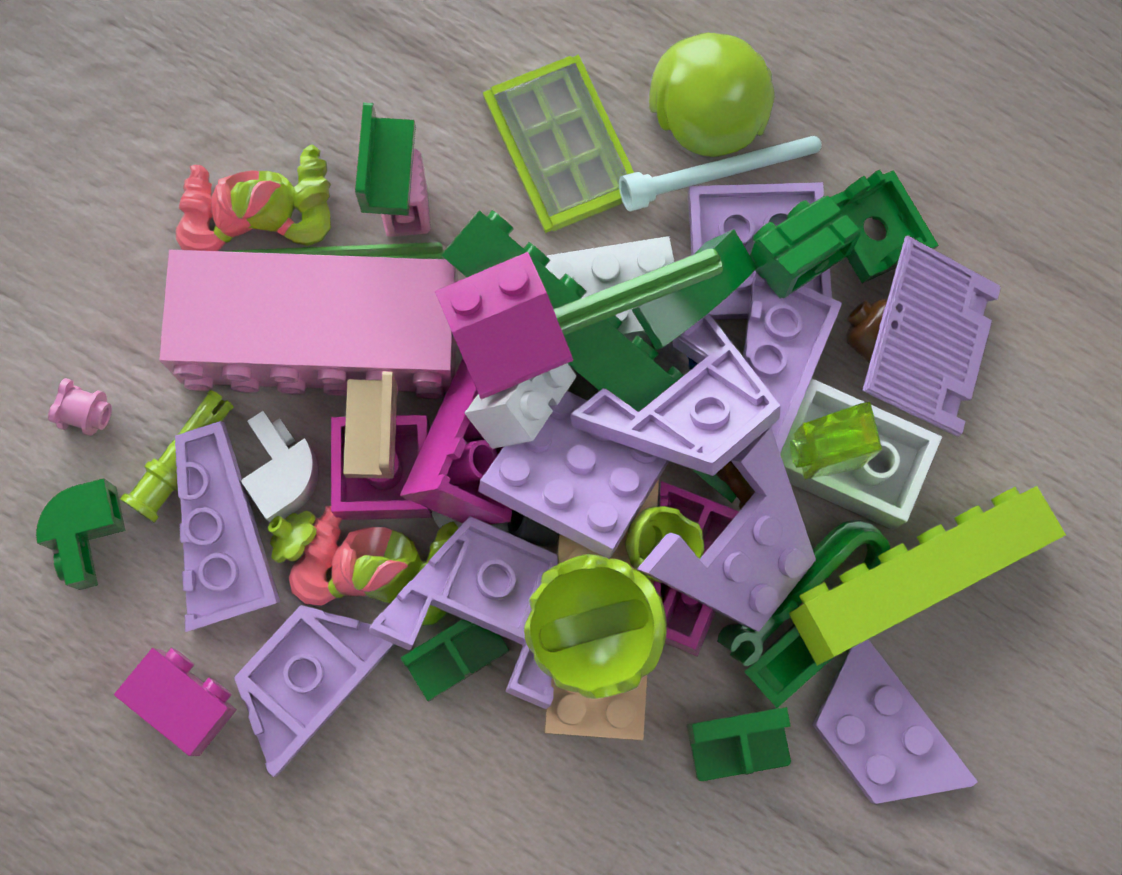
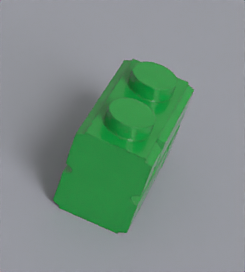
[750,195,861,299]

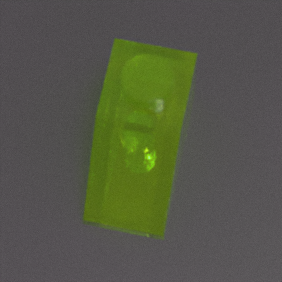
[790,402,882,480]

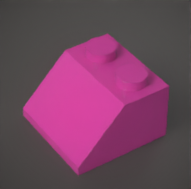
[435,252,573,400]

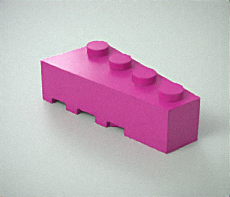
[400,358,512,525]

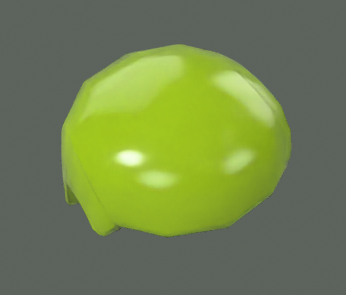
[625,506,705,583]

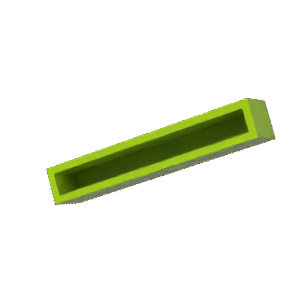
[789,486,1066,665]

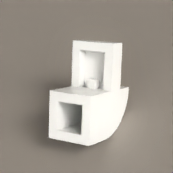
[240,411,319,522]

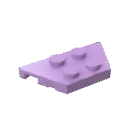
[234,605,395,777]
[813,639,978,804]

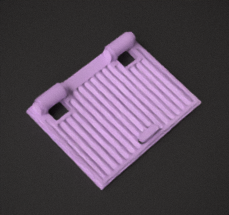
[862,236,1001,437]

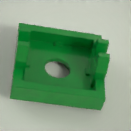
[830,169,939,284]

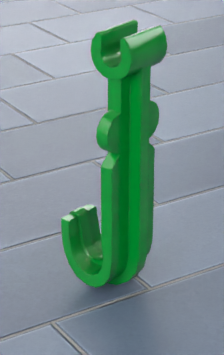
[717,520,890,666]

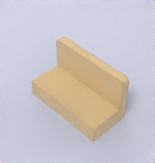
[343,372,397,478]

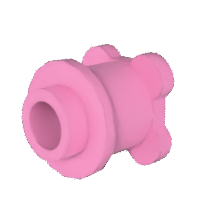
[48,378,112,436]

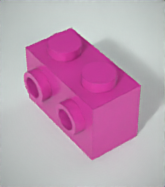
[114,647,237,756]

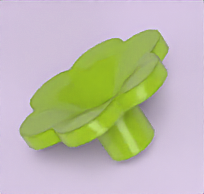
[268,510,317,563]

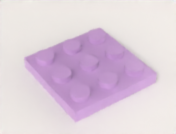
[688,182,832,320]
[478,391,669,559]

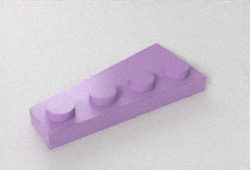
[175,421,280,632]

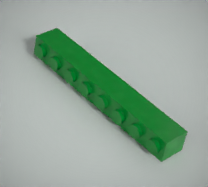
[441,210,737,503]

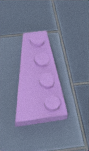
[743,271,842,454]

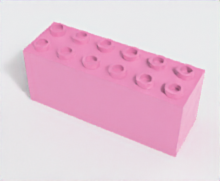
[159,250,458,399]

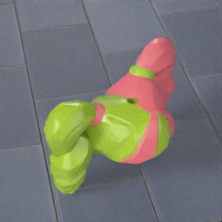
[176,144,331,251]
[289,506,458,626]

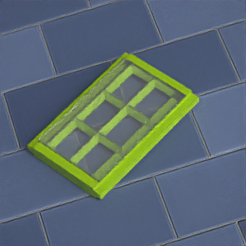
[483,54,634,233]

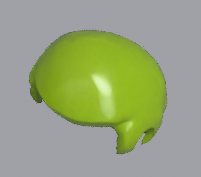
[649,32,775,157]
[524,554,667,699]

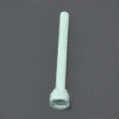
[619,136,822,212]

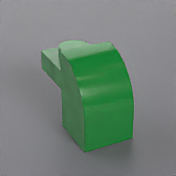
[36,478,126,590]

